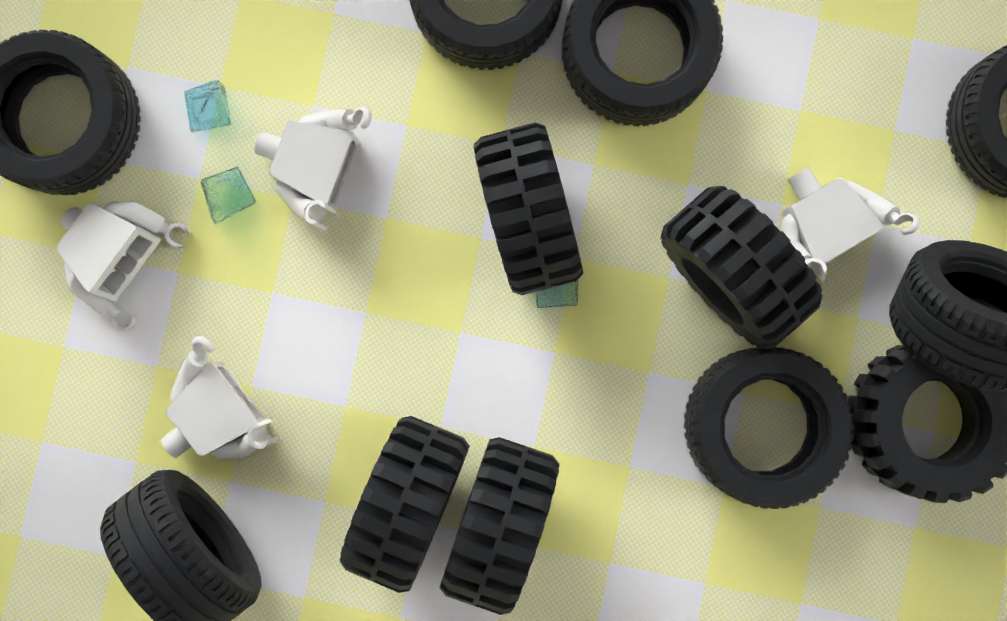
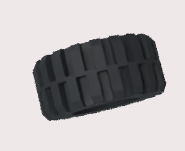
[473,122,583,295]
[660,186,823,349]
[848,345,1007,503]
[339,416,470,593]
[439,437,560,615]

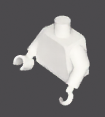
[254,106,372,231]
[780,167,920,282]
[57,202,192,331]
[161,336,280,460]

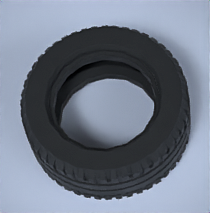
[409,0,563,70]
[562,0,724,127]
[0,29,141,196]
[946,45,1007,198]
[889,240,1007,391]
[684,347,854,509]
[100,469,262,621]

